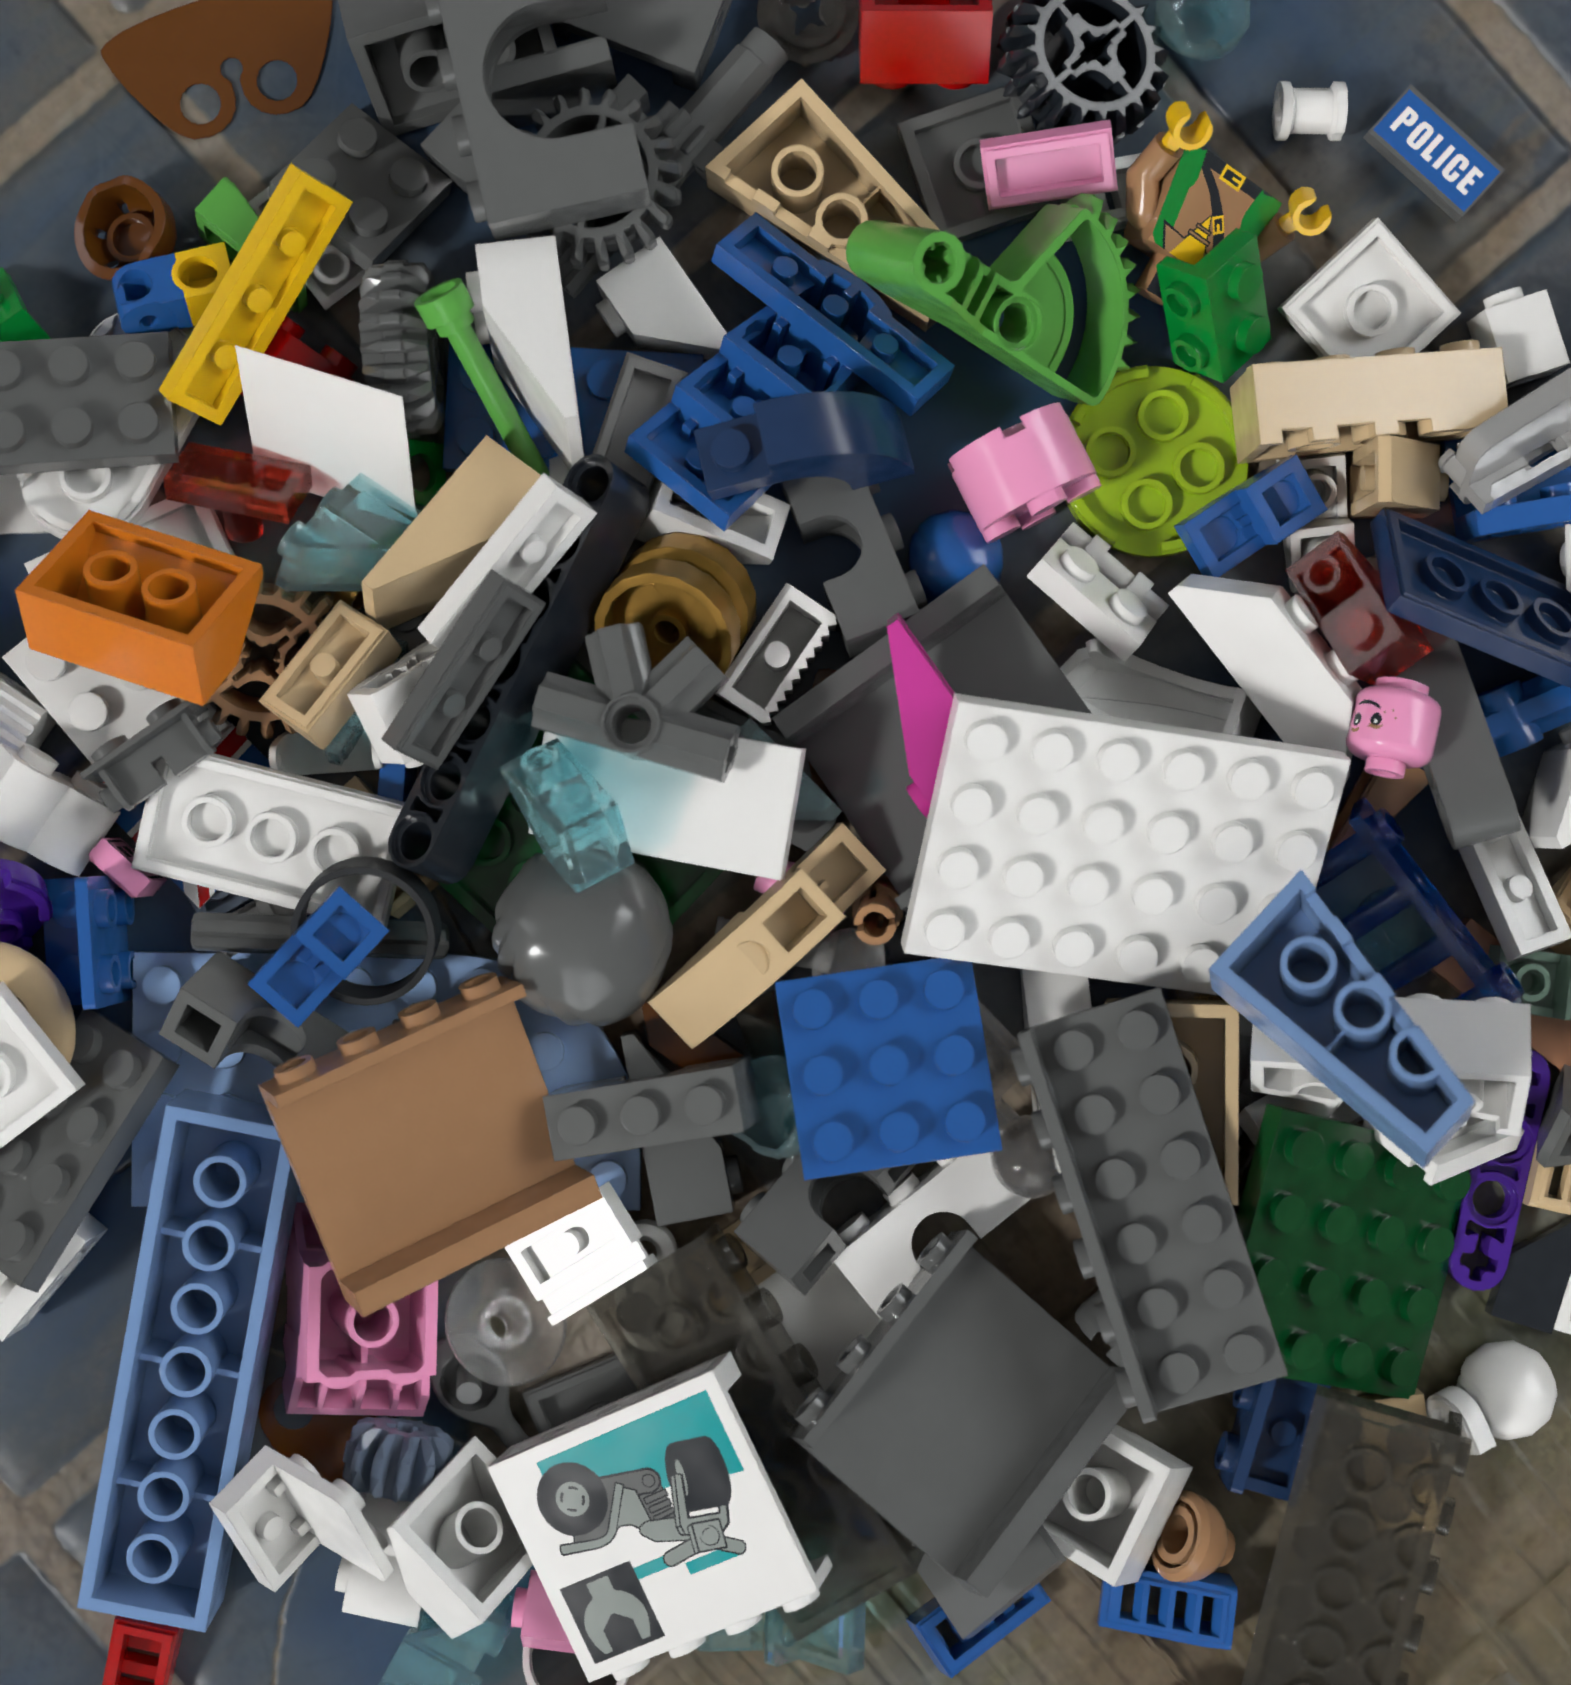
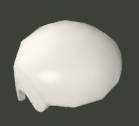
[1456,1340,1557,1440]

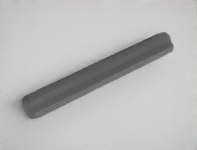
[191,912,450,959]

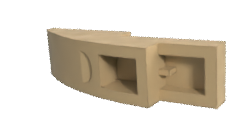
[646,823,886,1049]

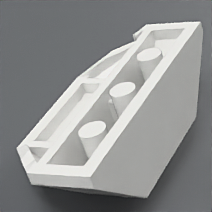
[1168,574,1362,783]

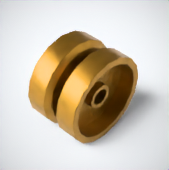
[595,532,756,675]

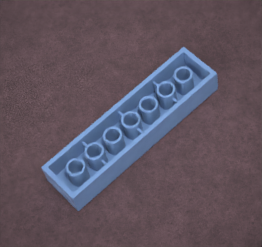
[77,1089,299,1633]

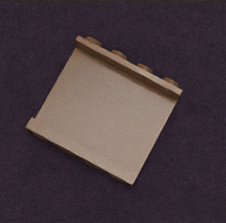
[258,972,602,1317]

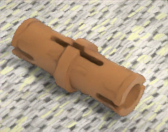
[852,875,903,945]

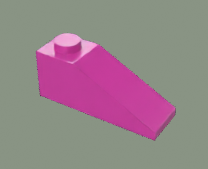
[887,612,955,818]

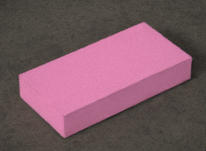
[980,120,1118,210]

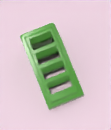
[195,177,308,313]

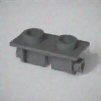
[79,698,223,813]

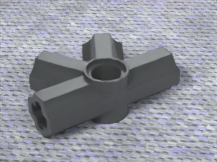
[531,622,741,783]

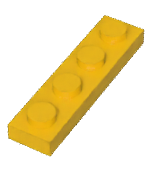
[159,163,353,426]

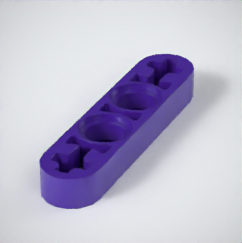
[1447,1050,1550,1291]

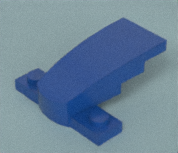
[624,212,955,531]

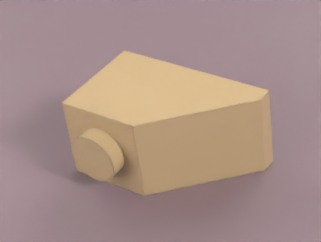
[1347,435,1449,519]

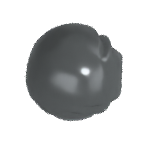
[492,844,673,1026]

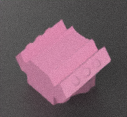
[282,1203,438,1417]

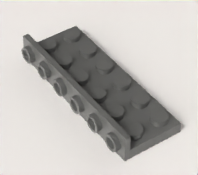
[1010,986,1288,1424]

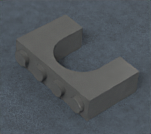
[425,0,652,241]

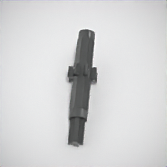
[559,27,788,299]

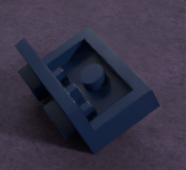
[1214,1378,1331,1504]

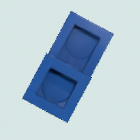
[1174,454,1328,577]
[248,886,389,1028]

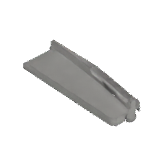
[1438,367,1571,514]

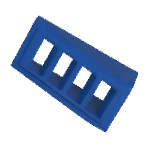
[1097,1564,1238,1650]
[905,1583,1051,1678]

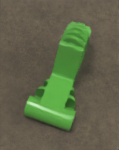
[846,193,1141,406]

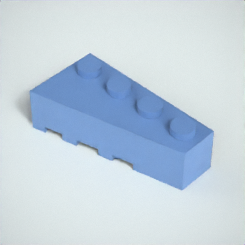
[1209,869,1475,1169]

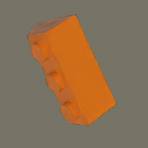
[15,510,263,706]

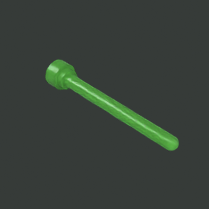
[414,278,550,476]

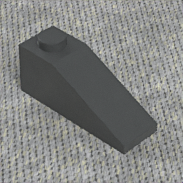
[621,1029,744,1227]

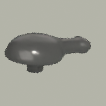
[430,1333,531,1449]

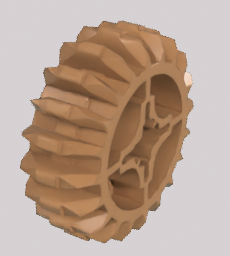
[205,566,333,739]

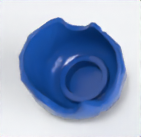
[908,509,1004,604]

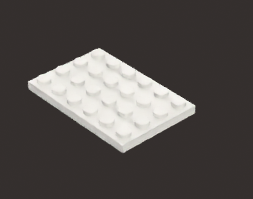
[901,693,1351,995]

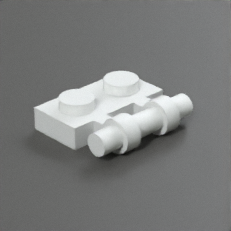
[1026,522,1169,662]

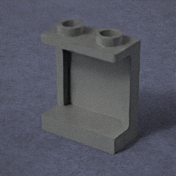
[552,0,733,92]

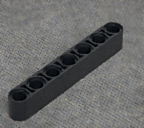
[388,454,650,885]

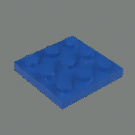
[775,958,1003,1181]

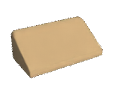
[259,599,402,749]

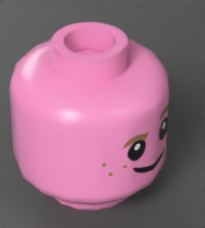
[1346,676,1442,779]

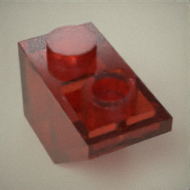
[1285,531,1434,686]

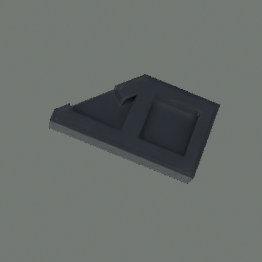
[1485,1216,1571,1334]

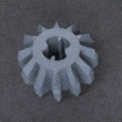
[342,1416,454,1503]

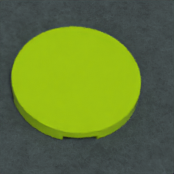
[1065,365,1248,558]

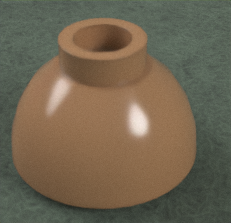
[1151,1490,1236,1583]

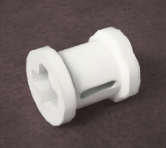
[1272,81,1348,141]

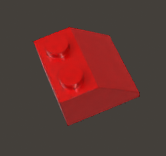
[859,0,993,90]

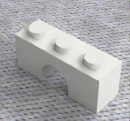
[834,1152,1031,1320]

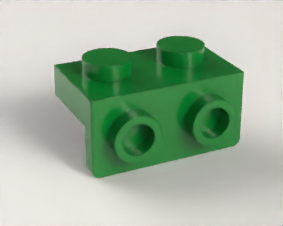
[1156,228,1272,383]

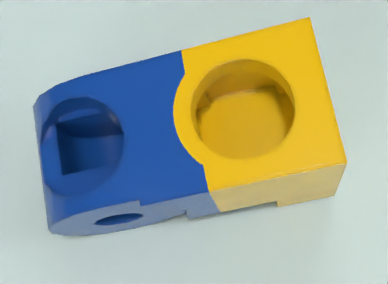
[112,242,231,334]

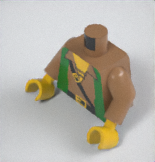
[1124,101,1332,306]

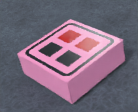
[88,838,167,898]

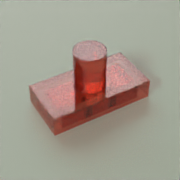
[163,442,312,543]

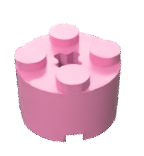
[947,402,1102,544]

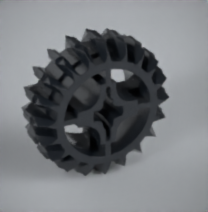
[996,0,1170,145]

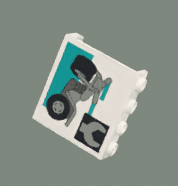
[487,1351,833,1683]

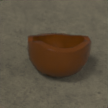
[74,175,177,282]

